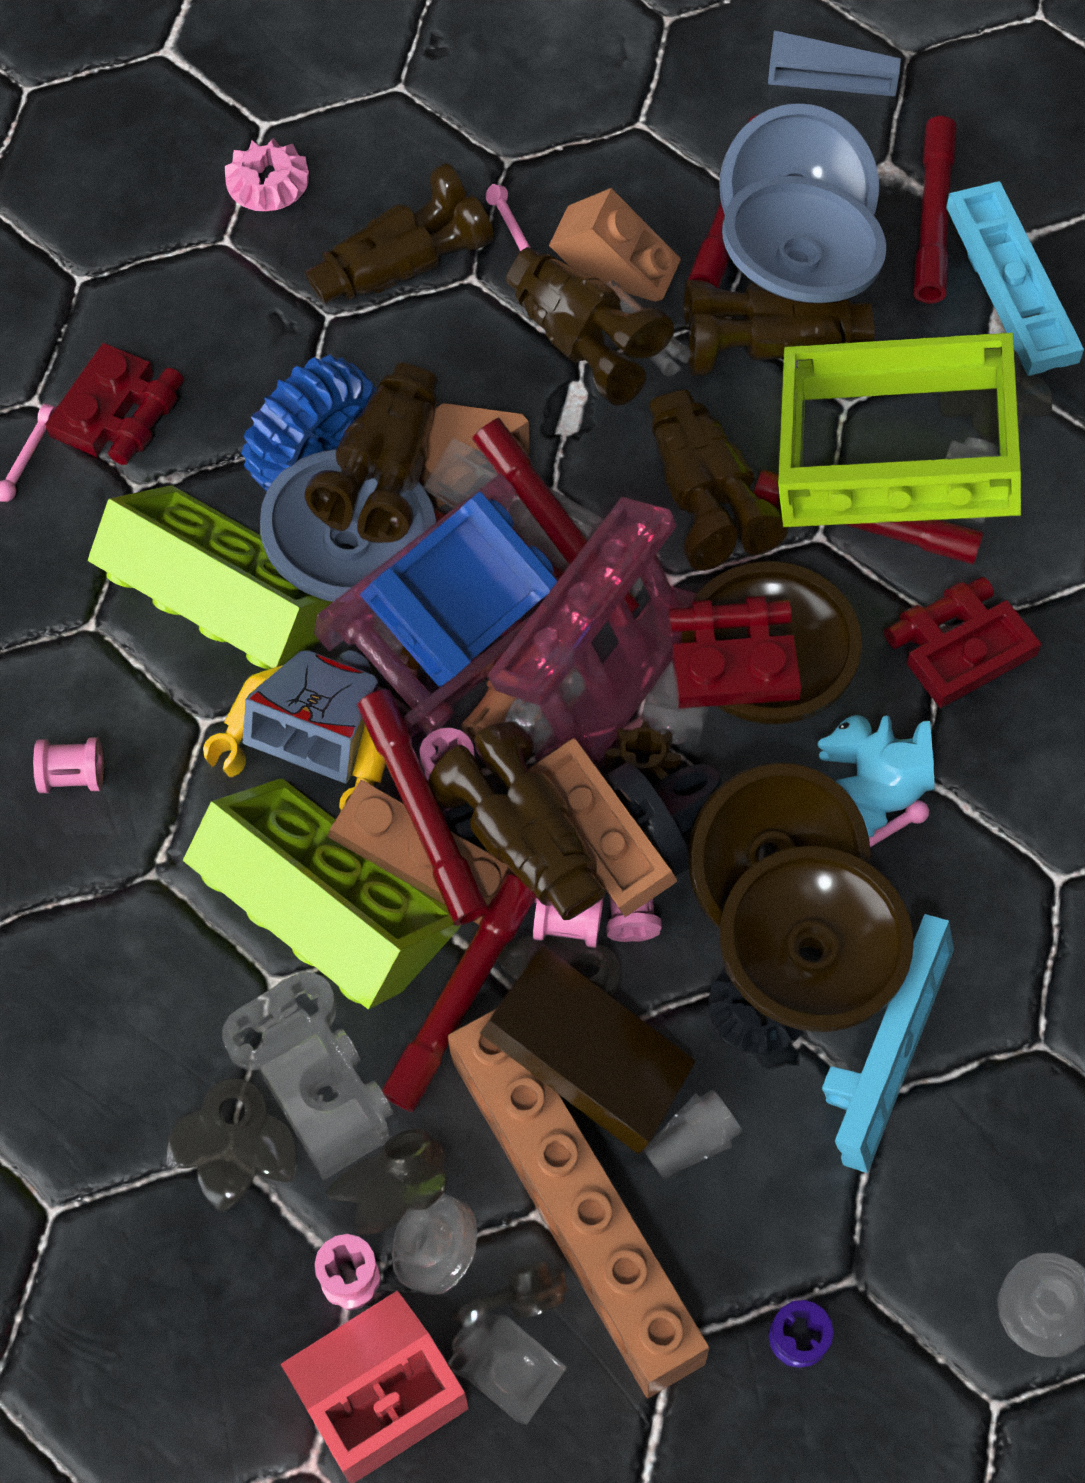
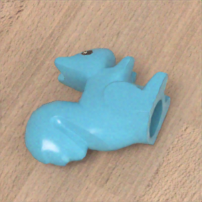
[818,715,935,838]

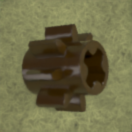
[605,721,681,786]

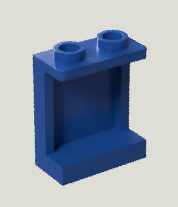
[359,492,559,687]

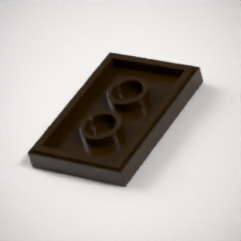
[480,944,696,1155]

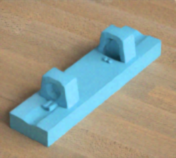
[946,181,1084,376]
[822,914,954,1173]

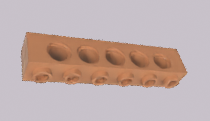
[448,1009,709,1399]

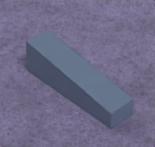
[768,30,901,96]

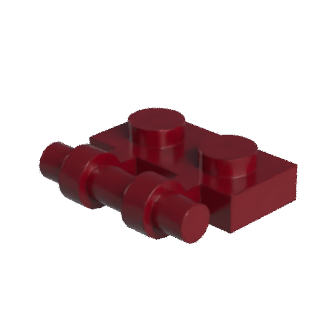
[45,343,184,465]
[884,577,1041,709]
[668,596,801,709]

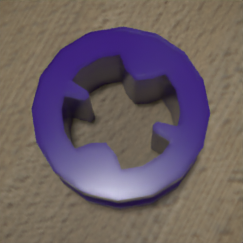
[769,1300,834,1368]

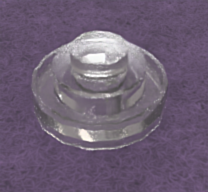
[391,1192,478,1295]
[997,1253,1085,1357]

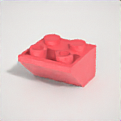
[281,1290,469,1483]

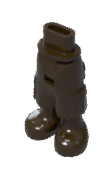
[304,163,494,304]
[506,247,674,406]
[683,280,875,376]
[304,362,438,543]
[649,389,788,571]
[428,722,605,921]

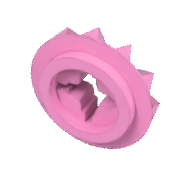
[225,138,309,211]

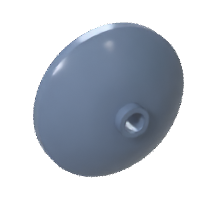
[719,104,879,215]
[722,176,886,303]
[260,449,436,604]

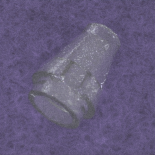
[643,1089,743,1180]

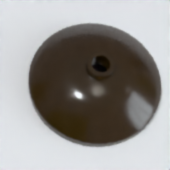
[681,562,862,724]
[688,763,871,949]
[719,846,914,1032]

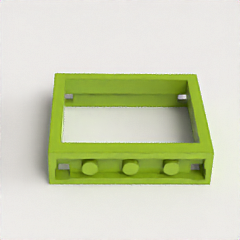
[778,333,1021,527]

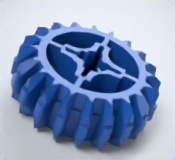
[241,354,376,491]

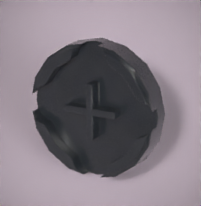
[606,762,723,876]

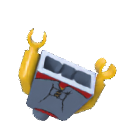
[203,650,386,811]

